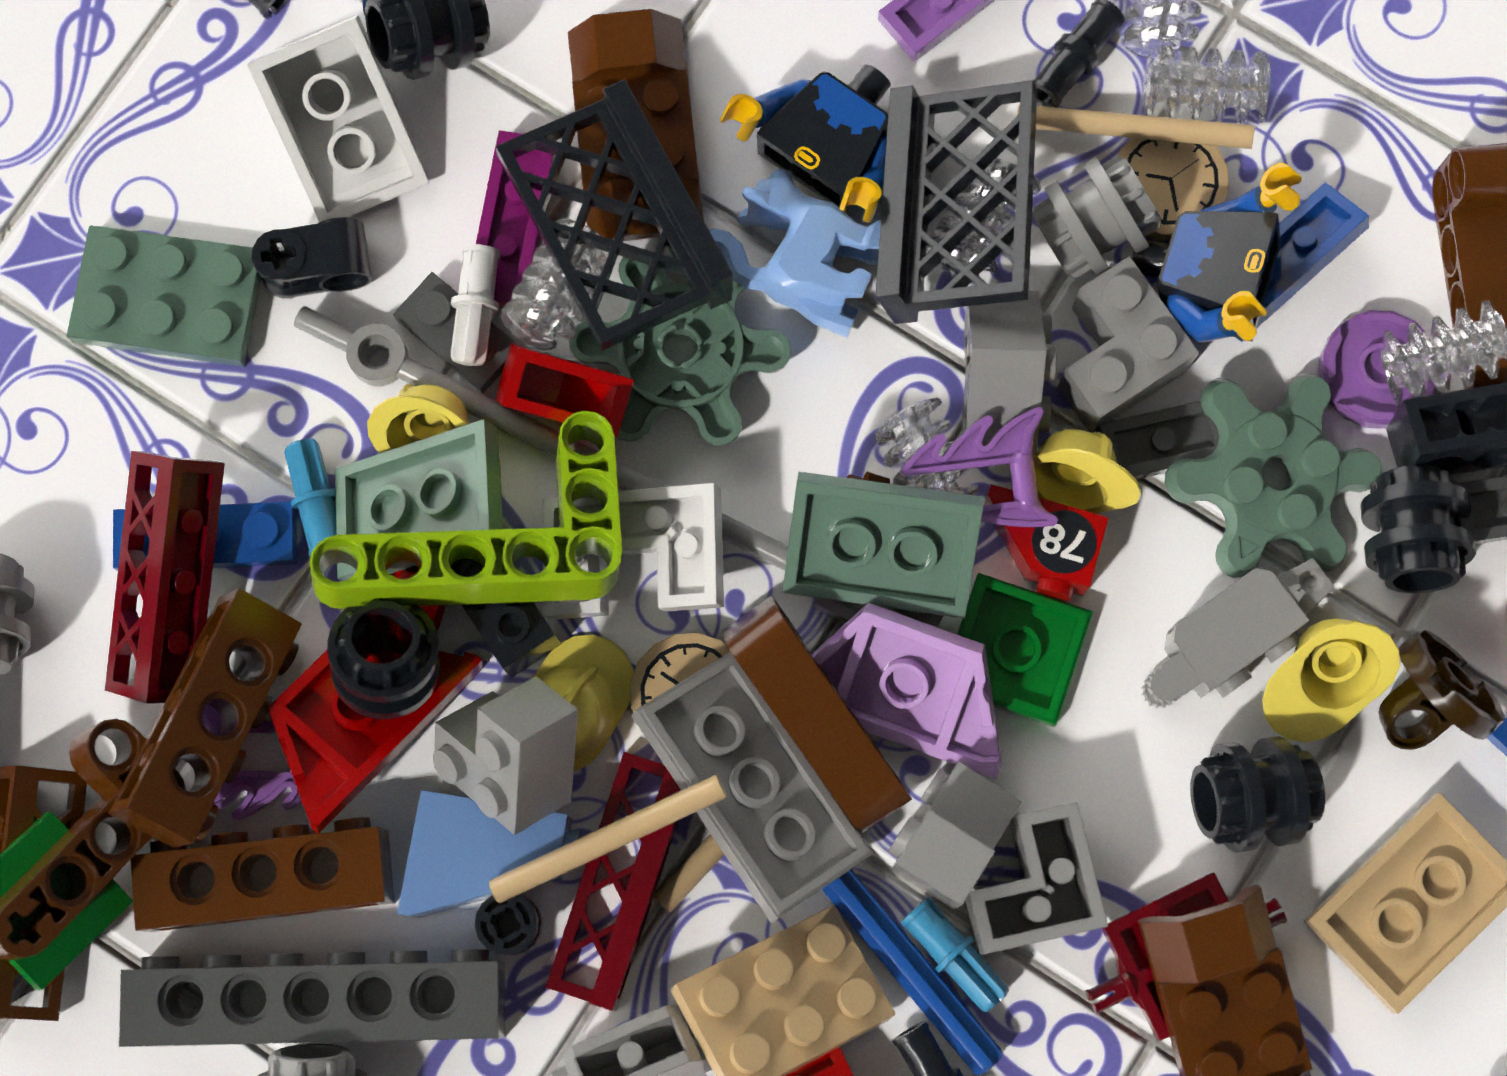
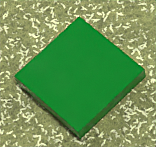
[957,572,1093,727]
[0,811,133,990]

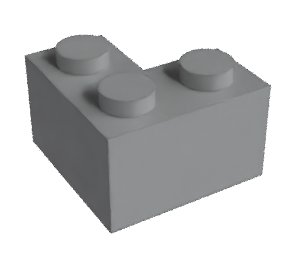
[1057,256,1199,433]
[962,291,1056,455]
[433,676,578,835]
[888,762,1023,910]
[965,802,1108,955]

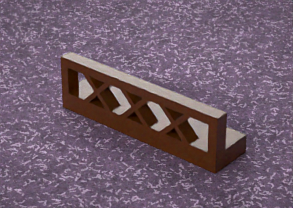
[0,765,87,1021]

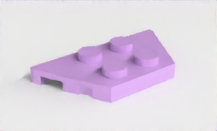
[812,603,1002,779]

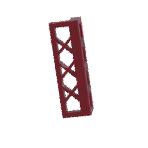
[105,451,225,704]
[545,752,681,1011]

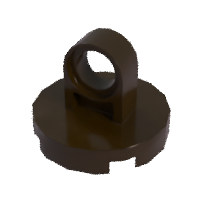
[1378,630,1505,750]

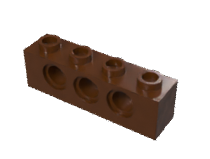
[108,588,302,848]
[130,817,395,932]

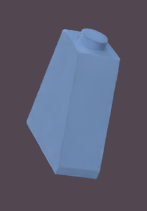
[397,790,581,918]

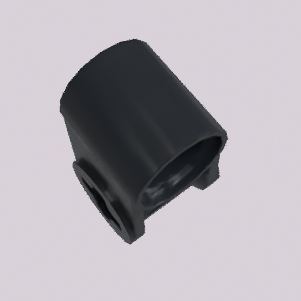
[251,217,372,299]

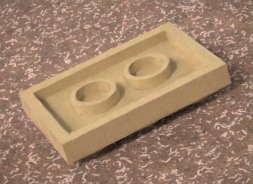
[1304,793,1507,1014]
[670,905,896,1076]

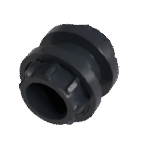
[365,0,490,80]
[1360,465,1476,594]
[327,599,440,719]
[1190,736,1325,853]

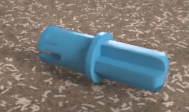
[284,439,336,558]
[900,897,1009,1012]

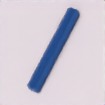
[822,869,1003,1076]

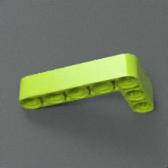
[309,411,622,609]

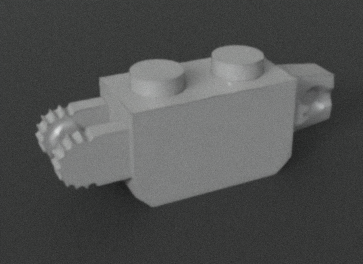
[1141,558,1335,709]
[552,1005,712,1076]

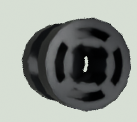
[474,894,543,956]

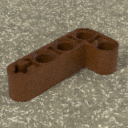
[1432,143,1507,389]
[722,596,912,834]
[0,718,186,961]

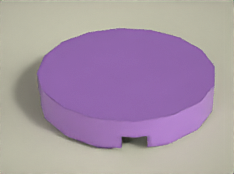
[1319,310,1441,429]

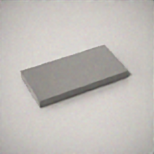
[631,652,873,924]

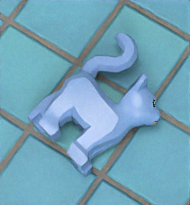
[708,169,881,337]

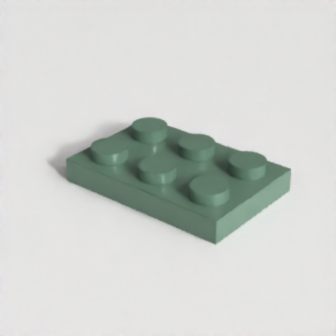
[66,225,262,367]
[335,419,503,581]
[782,471,983,618]

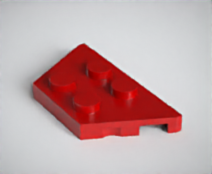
[268,650,482,834]

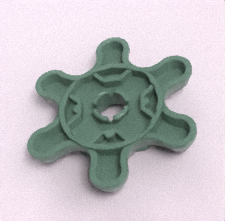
[569,249,791,446]
[1164,374,1382,578]

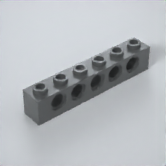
[119,949,506,1047]

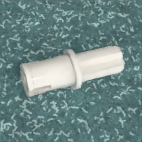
[451,244,501,366]

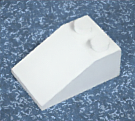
[246,14,429,222]

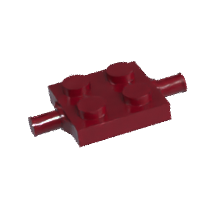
[1085,872,1287,1041]

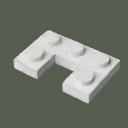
[542,483,724,620]

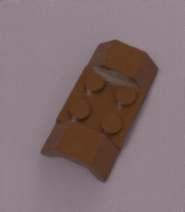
[567,8,704,254]
[1138,885,1313,1076]

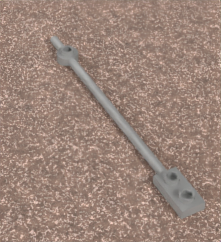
[294,306,944,628]

